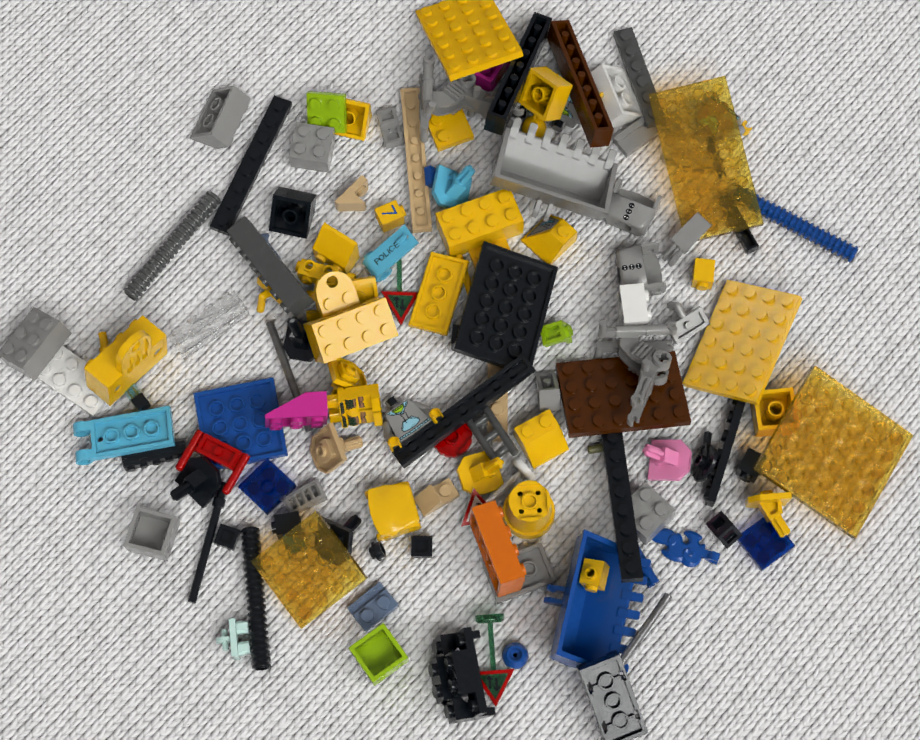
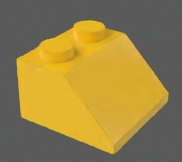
[312,222,360,274]
[513,409,569,469]

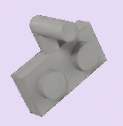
[667,302,710,344]

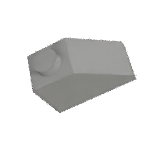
[535,370,561,413]

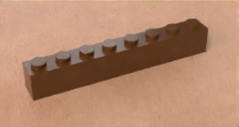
[547,20,614,148]

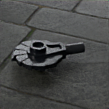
[692,431,718,482]

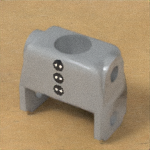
[602,179,662,236]
[615,242,667,296]

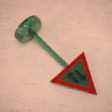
[381,258,418,326]
[475,613,514,706]

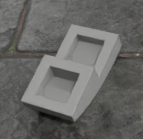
[376,106,405,149]

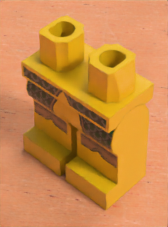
[327,383,383,428]

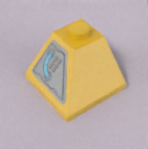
[521,215,577,264]

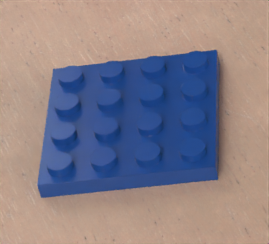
[193,377,288,470]

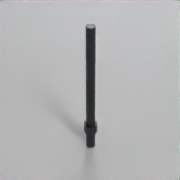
[188,482,226,604]

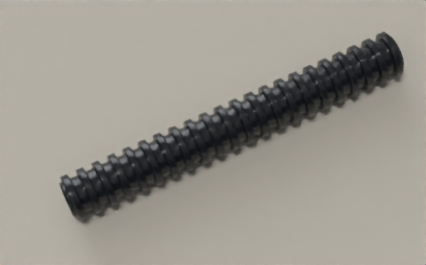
[241,526,271,670]

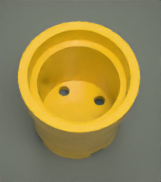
[502,480,555,539]

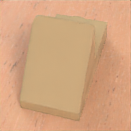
[335,175,369,212]
[414,478,460,517]

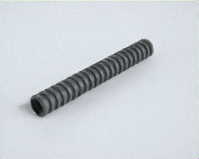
[123,191,221,301]

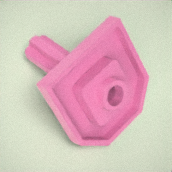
[642,440,692,481]

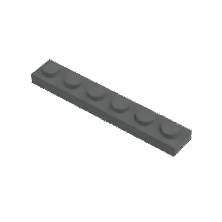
[613,27,666,129]

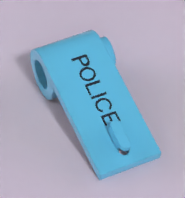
[363,224,419,282]

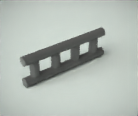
[466,406,519,460]

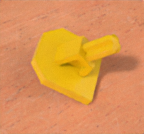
[327,358,368,409]
[456,451,504,495]
[745,490,792,538]

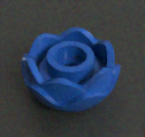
[502,642,529,669]

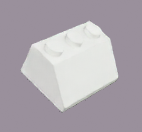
[591,64,643,128]

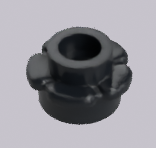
[369,541,386,561]

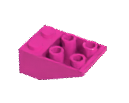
[265,391,328,430]

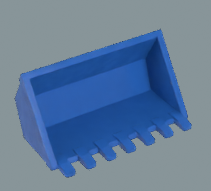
[544,529,651,673]

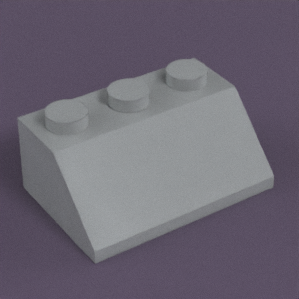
[190,86,251,149]

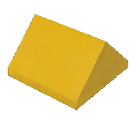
[335,98,372,141]

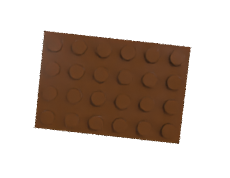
[555,351,691,438]

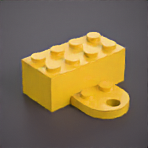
[435,189,524,268]
[303,271,399,364]
[84,315,167,406]

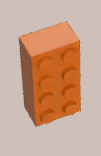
[469,500,526,598]

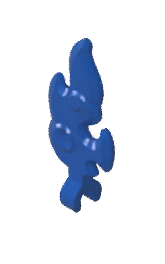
[652,528,720,567]

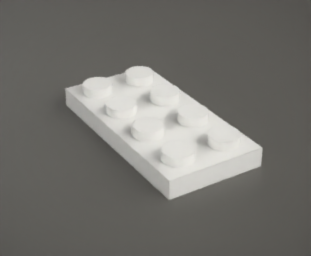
[37,346,107,418]

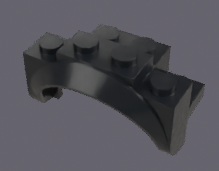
[428,627,496,724]

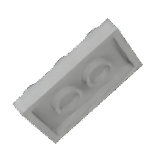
[482,542,556,604]

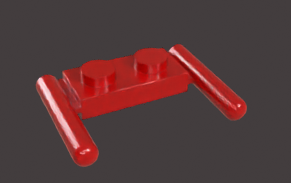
[175,429,250,495]

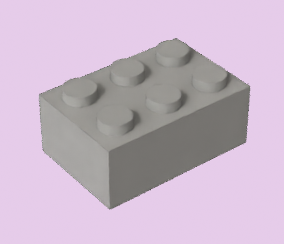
[0,307,72,381]

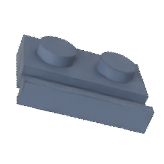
[347,582,399,632]

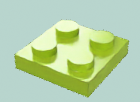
[306,91,347,133]

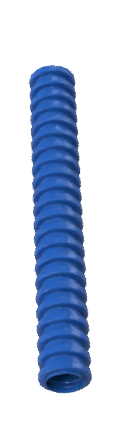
[732,185,858,262]

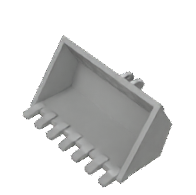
[490,117,618,222]

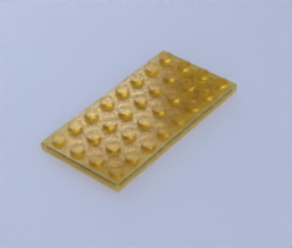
[649,76,764,241]

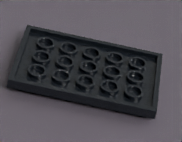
[452,241,558,368]

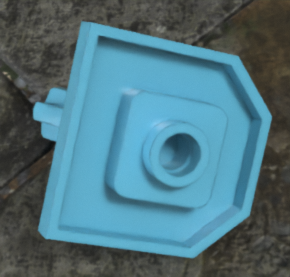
[431,164,475,209]

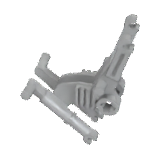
[418,56,525,143]
[593,319,678,427]

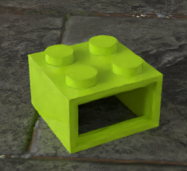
[349,623,409,686]

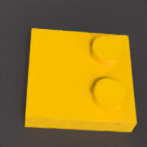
[428,108,474,152]

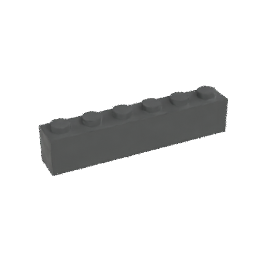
[227,216,314,317]

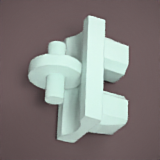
[216,618,251,660]

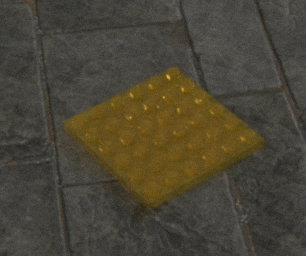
[753,366,913,538]

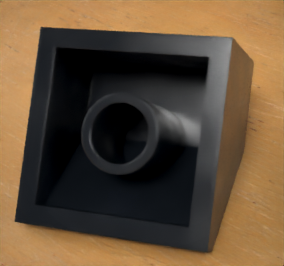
[269,187,317,239]

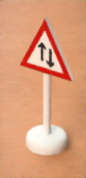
[461,456,536,527]

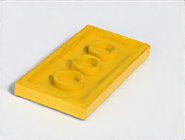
[408,252,469,336]

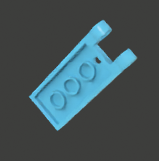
[73,406,175,465]

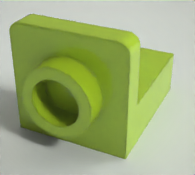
[541,320,573,347]

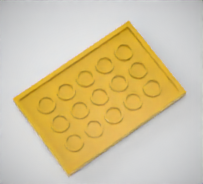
[415,0,523,82]
[682,280,802,405]

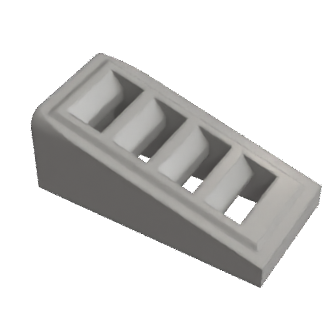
[281,479,328,513]

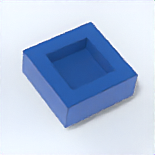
[424,165,436,188]

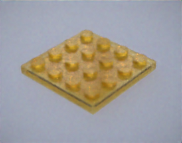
[251,510,368,629]

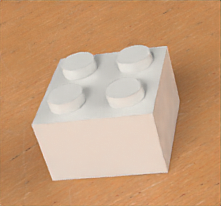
[617,283,652,326]

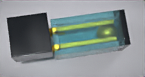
[124,383,151,411]

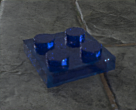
[238,458,297,515]
[737,517,795,572]

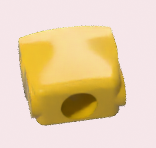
[365,482,421,542]

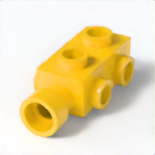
[295,259,356,285]

